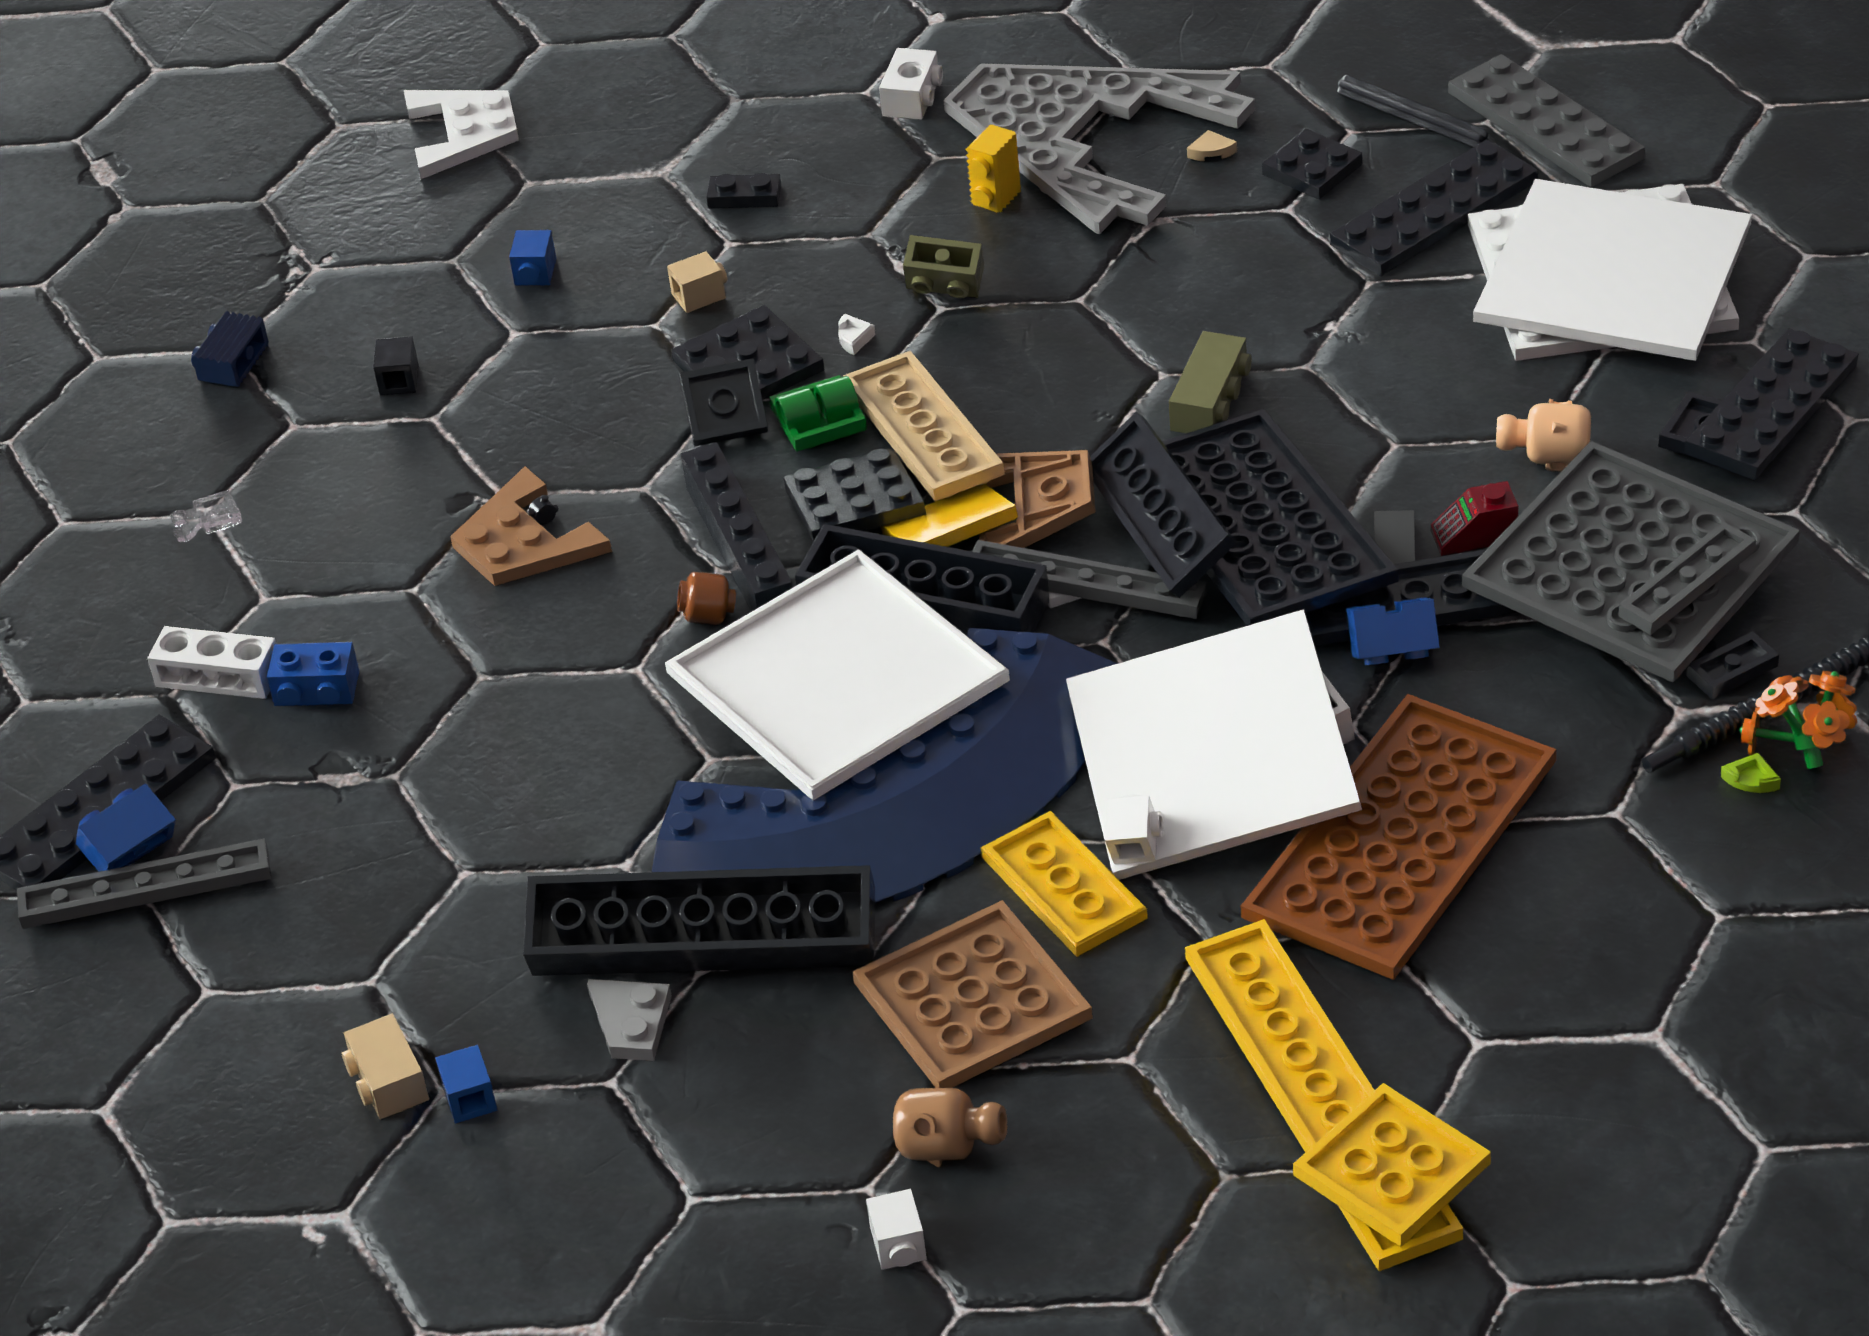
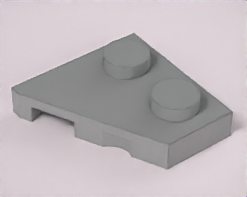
[587,979,672,1061]

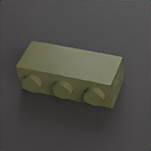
[1169,331,1252,433]

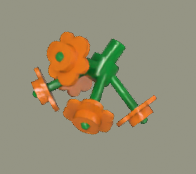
[1739,671,1857,769]

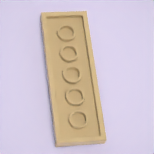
[843,351,1005,501]

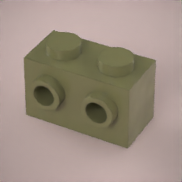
[903,235,984,298]

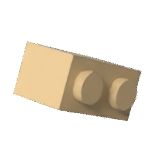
[341,1013,429,1120]

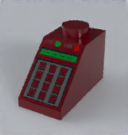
[1430,481,1519,556]

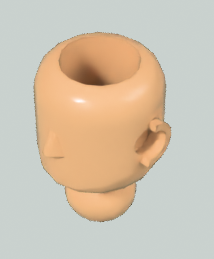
[1496,399,1591,471]

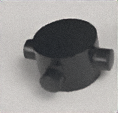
[526,495,559,524]

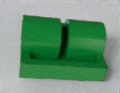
[769,375,867,452]

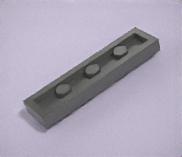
[1618,521,1756,635]

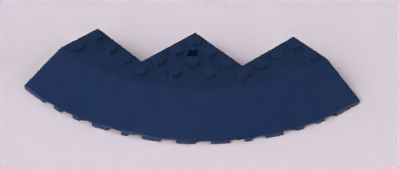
[652,628,1118,903]

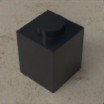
[373,336,419,396]

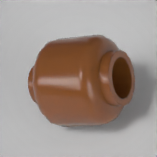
[677,572,736,625]

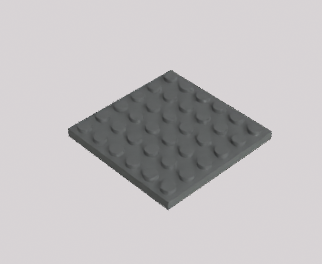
[1462,441,1800,682]

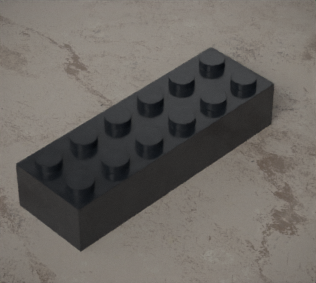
[795,524,1049,636]

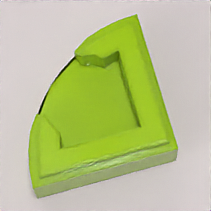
[1721,753,1781,793]

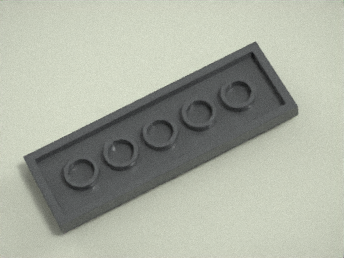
[1448,54,1645,188]

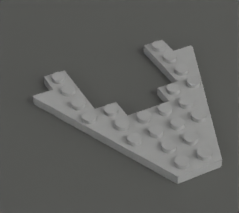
[944,64,1255,234]

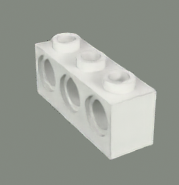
[147,626,276,699]

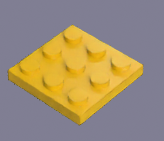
[1293,1083,1491,1247]

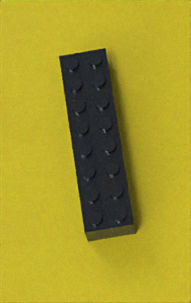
[523,865,875,976]

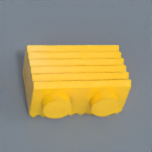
[965,124,1021,213]

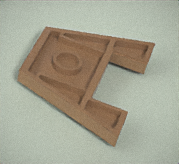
[979,450,1096,548]
[450,466,612,586]

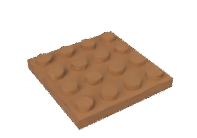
[853,900,1093,1088]

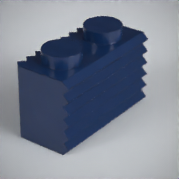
[191,311,269,387]

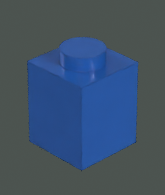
[509,230,556,285]
[435,1044,498,1124]

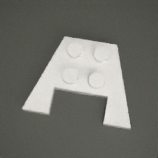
[404,90,519,179]

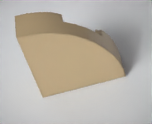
[1187,130,1237,161]

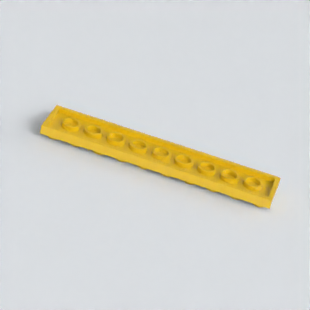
[1185,919,1463,1271]

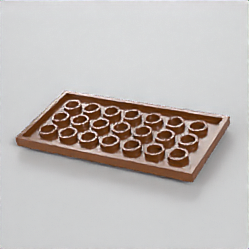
[1240,694,1556,980]

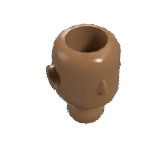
[893,1088,1007,1167]

